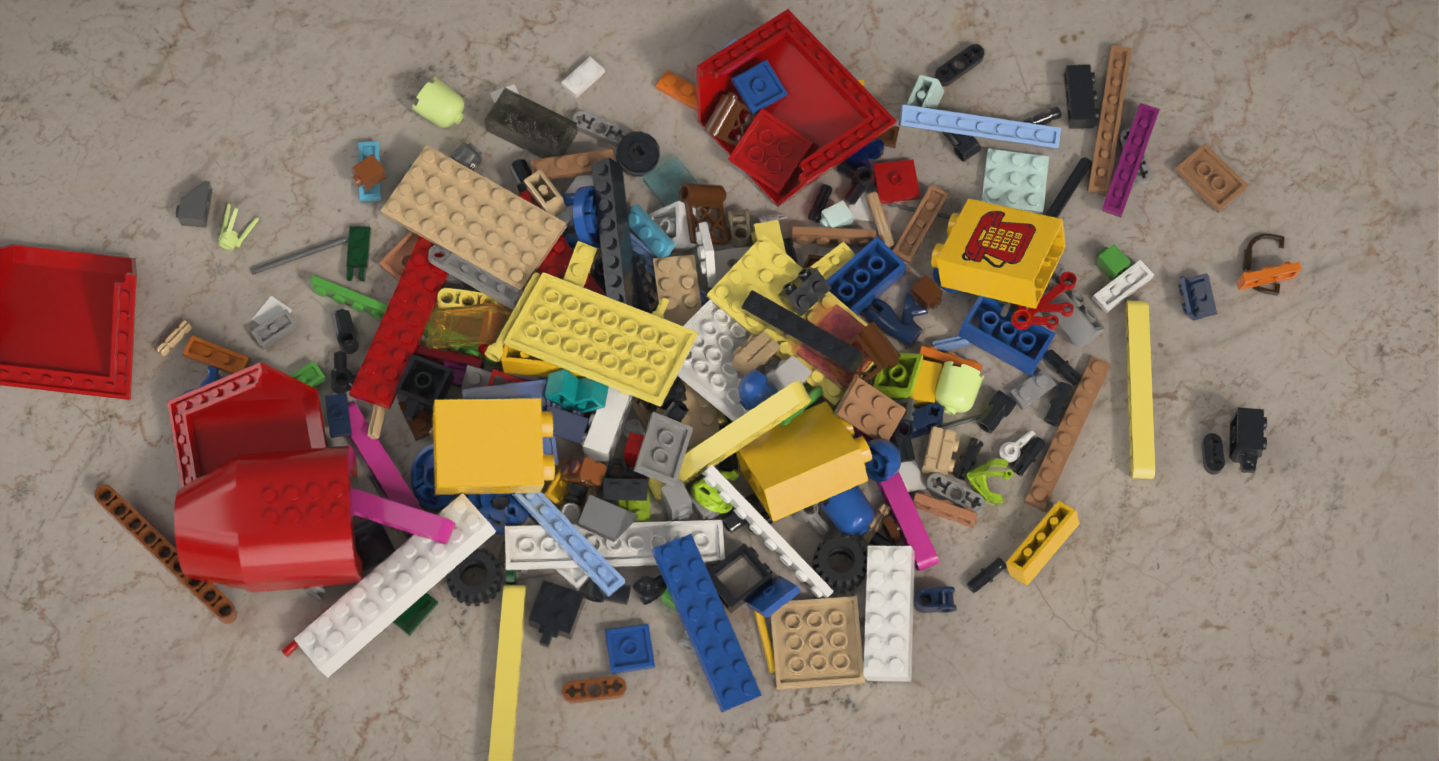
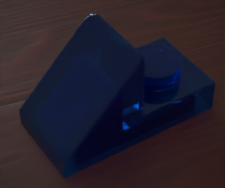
[843,139,884,168]

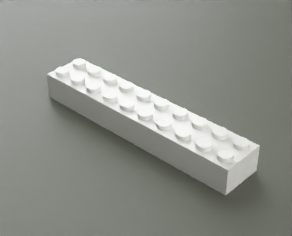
[294,493,496,677]

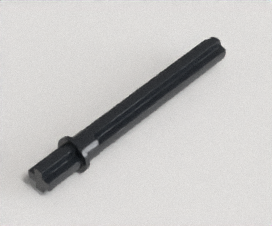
[1045,157,1092,218]

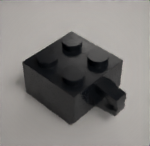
[395,354,454,421]
[1229,407,1267,473]
[528,580,586,648]

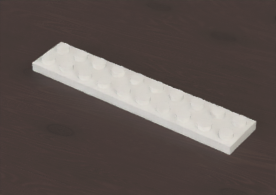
[505,520,725,570]

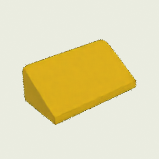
[541,459,567,507]

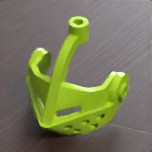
[967,459,1014,505]
[691,469,740,513]

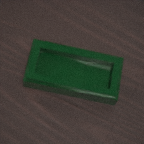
[393,592,438,636]

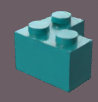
[545,370,609,413]

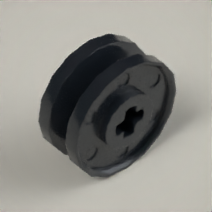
[615,131,660,177]

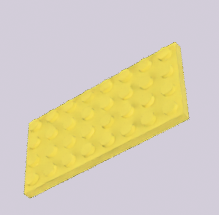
[707,234,874,408]
[504,272,698,407]

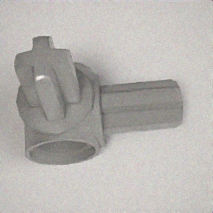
[792,501,830,536]

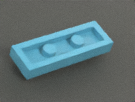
[358,141,381,202]
[628,205,676,258]

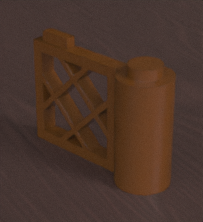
[704,92,774,147]
[679,182,731,245]
[823,322,901,391]

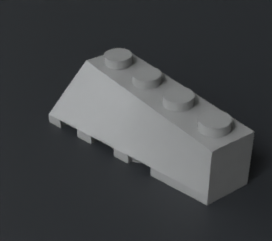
[1042,264,1105,348]

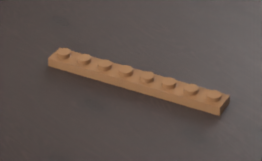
[1088,45,1132,196]
[1024,356,1111,512]

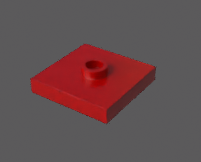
[873,159,920,204]

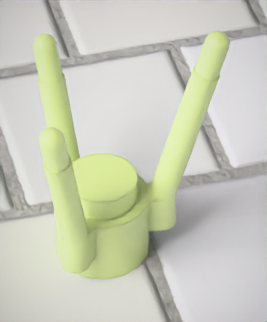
[218,203,259,251]

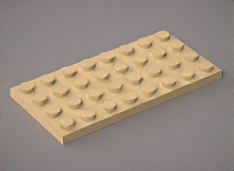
[380,145,567,291]

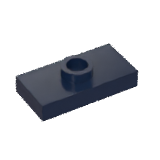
[325,393,352,438]

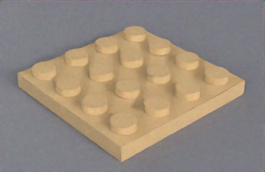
[770,596,865,690]

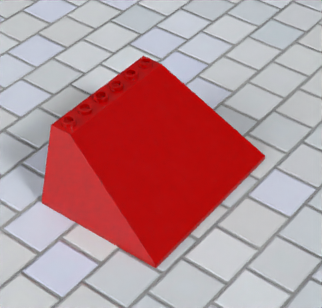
[696,9,897,207]
[0,244,137,400]
[167,362,328,487]

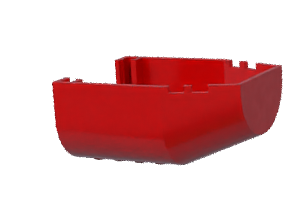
[174,445,363,593]

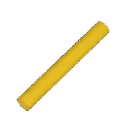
[753,611,775,674]

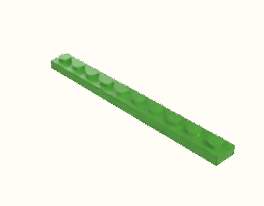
[310,275,503,367]

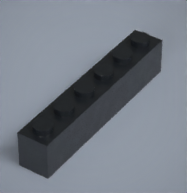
[741,290,864,376]

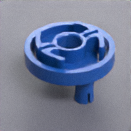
[563,186,601,248]
[411,444,469,509]
[468,493,531,535]

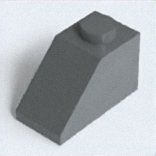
[176,181,213,228]

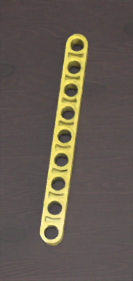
[1125,300,1155,479]
[647,381,811,501]
[489,584,526,761]

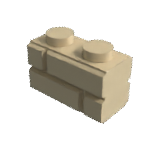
[524,170,567,217]
[731,331,781,376]
[922,427,960,477]

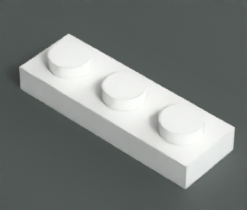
[1092,260,1154,313]

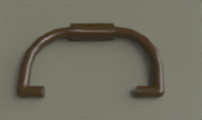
[1243,234,1285,296]

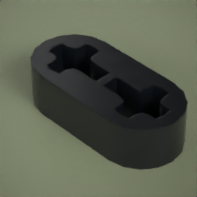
[1201,433,1225,475]

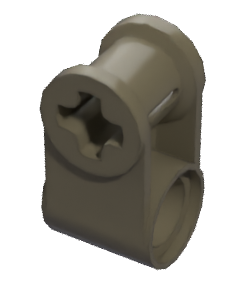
[727,208,750,248]

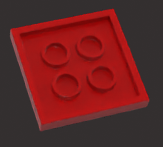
[727,108,813,194]

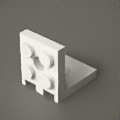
[696,222,751,288]

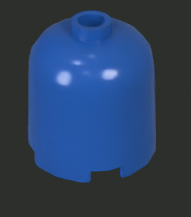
[820,485,874,537]

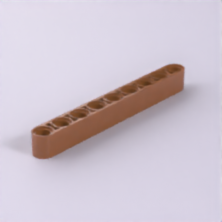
[94,484,237,624]

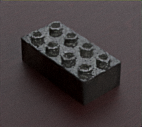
[485,88,578,159]

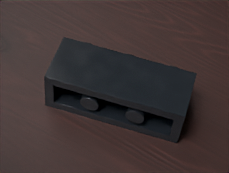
[1064,64,1099,129]

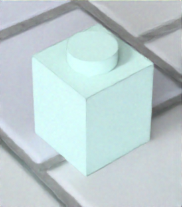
[820,201,854,229]

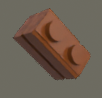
[560,457,607,488]

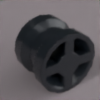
[562,483,588,506]

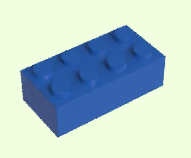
[827,237,906,316]
[958,296,1056,377]

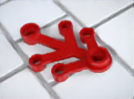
[1011,271,1077,330]

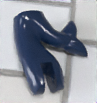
[863,293,928,347]

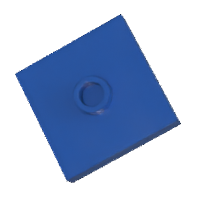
[731,60,788,115]
[745,576,801,618]
[605,624,655,674]

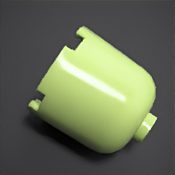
[412,76,464,128]
[935,361,984,415]

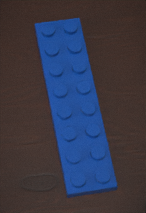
[651,534,762,713]

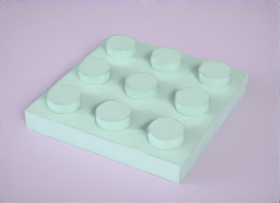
[982,149,1049,215]

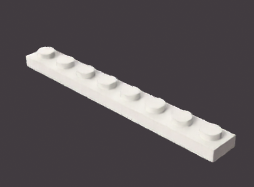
[702,465,834,599]

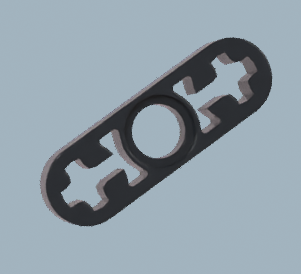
[935,44,985,87]

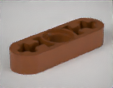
[562,676,626,703]

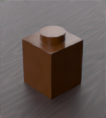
[909,275,943,311]

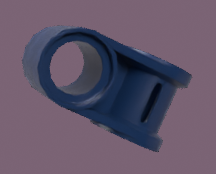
[910,403,944,438]
[913,586,957,613]

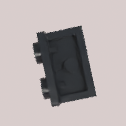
[779,267,832,316]

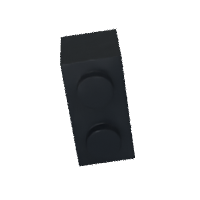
[603,476,648,501]

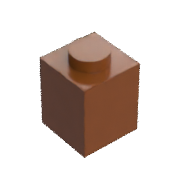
[352,154,386,191]

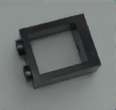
[708,543,773,613]

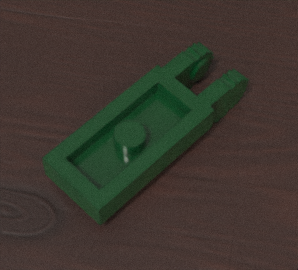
[346,226,371,282]

